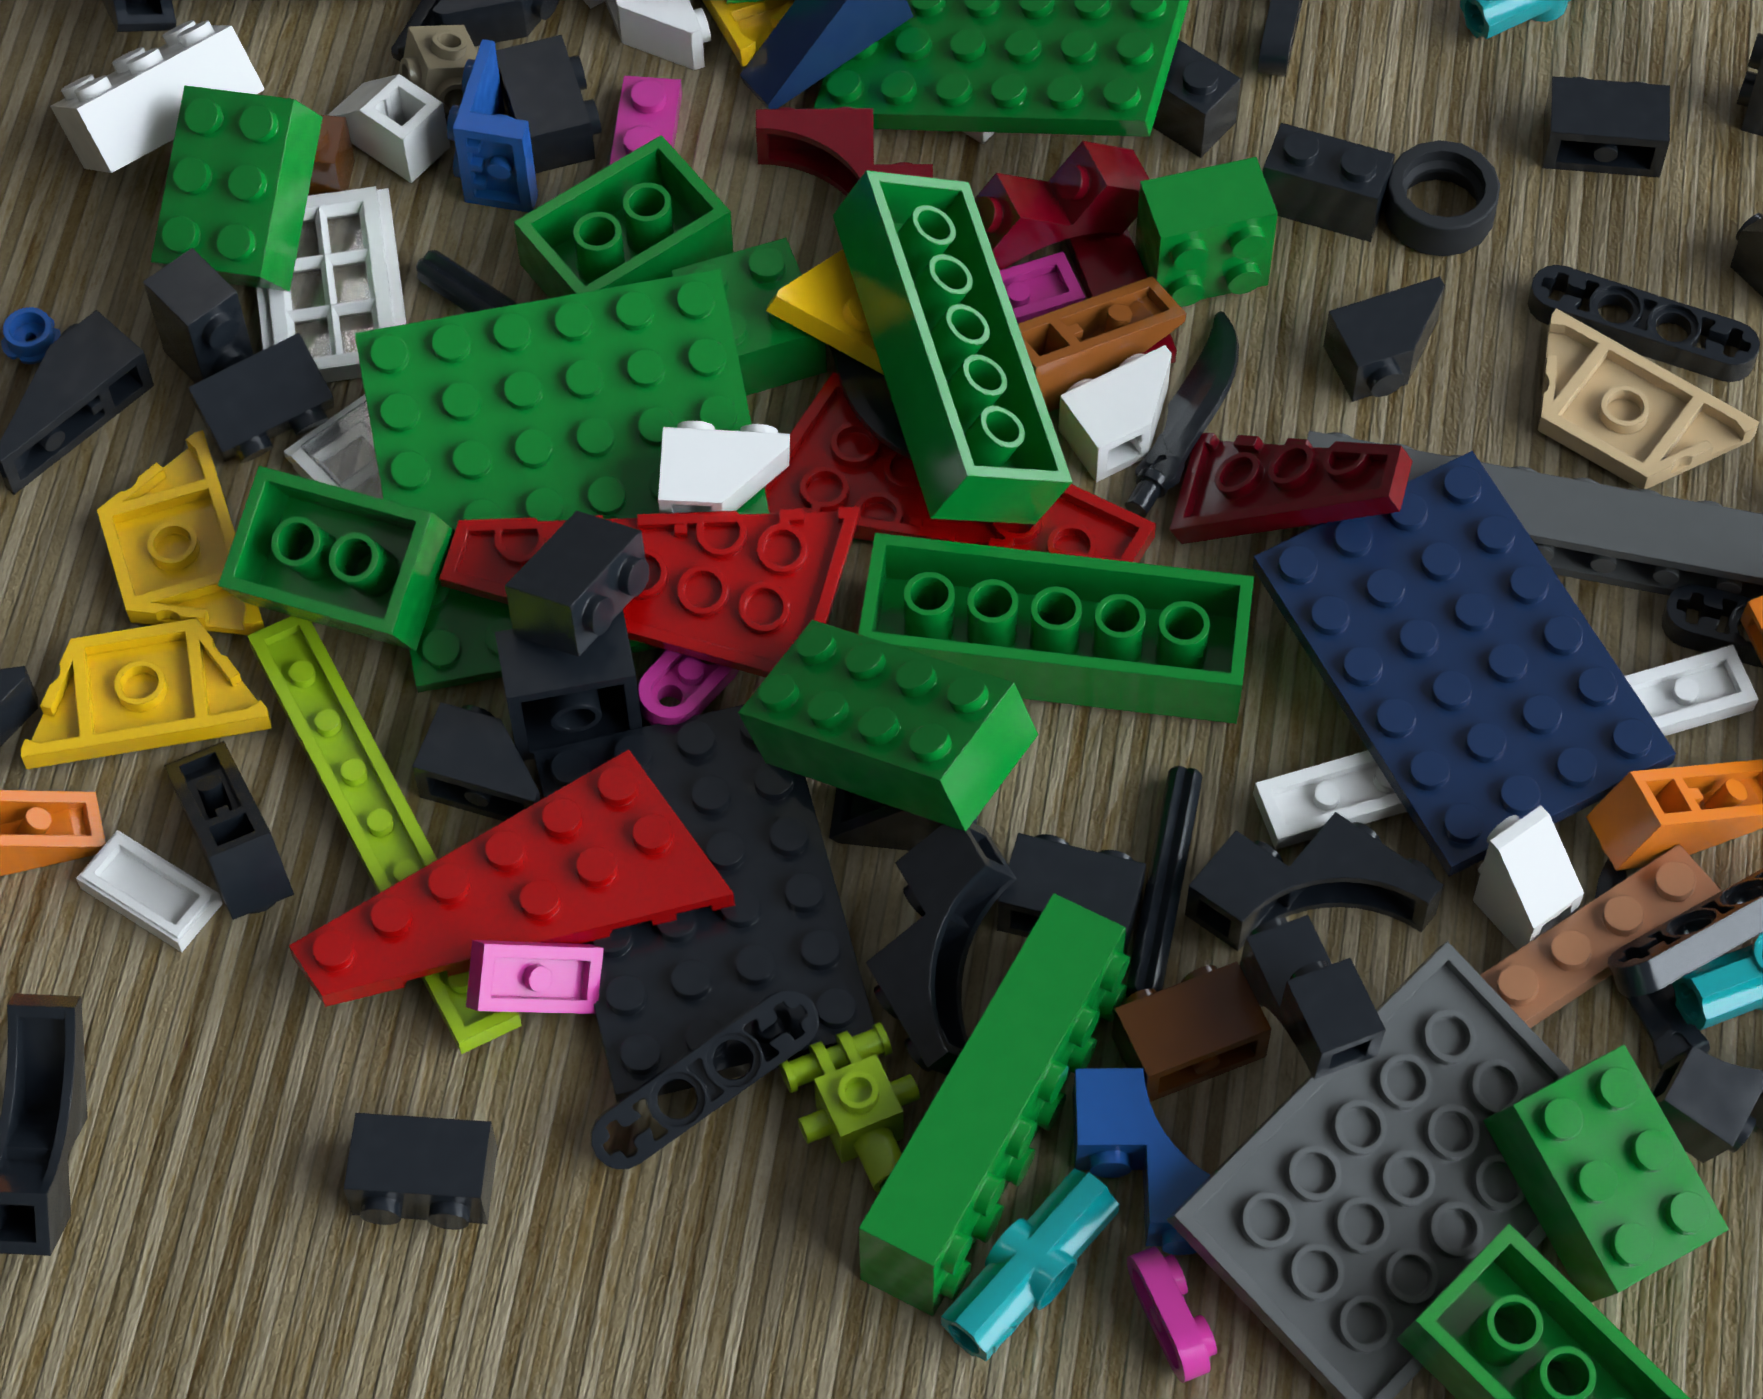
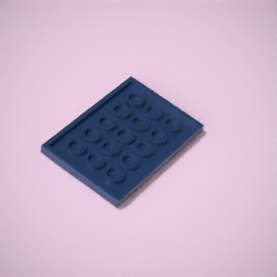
[1252,451,1676,877]

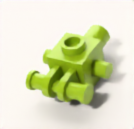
[779,1022,920,1192]

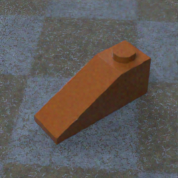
[1018,276,1187,412]

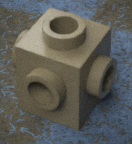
[399,25,477,117]

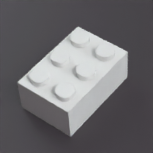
[50,20,265,173]

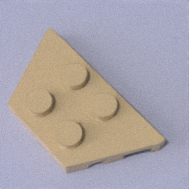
[1538,308,1759,489]

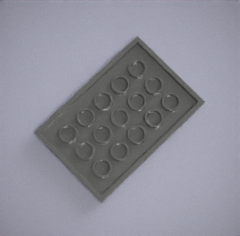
[1166,941,1571,1399]

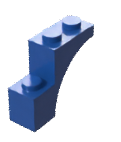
[1072,1068,1210,1255]

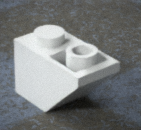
[605,0,711,70]
[328,74,450,183]
[1058,345,1171,482]
[658,421,790,513]
[1473,805,1584,950]

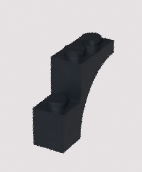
[1185,812,1444,951]
[866,823,1017,1075]
[1239,915,1386,1080]
[0,993,88,1256]
[1650,1045,1763,1163]

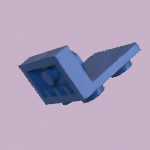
[447,39,538,213]

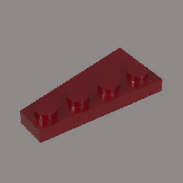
[1170,433,1413,544]

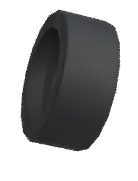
[1383,140,1500,257]

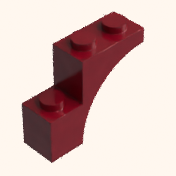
[756,107,933,197]
[975,141,1149,271]

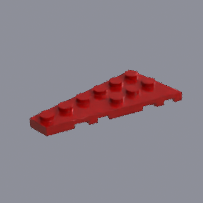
[764,372,1156,563]
[439,507,861,678]
[289,750,735,1007]

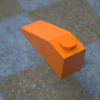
[1586,759,1763,870]
[0,790,106,876]

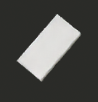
[76,830,223,952]

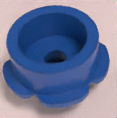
[1,307,61,364]

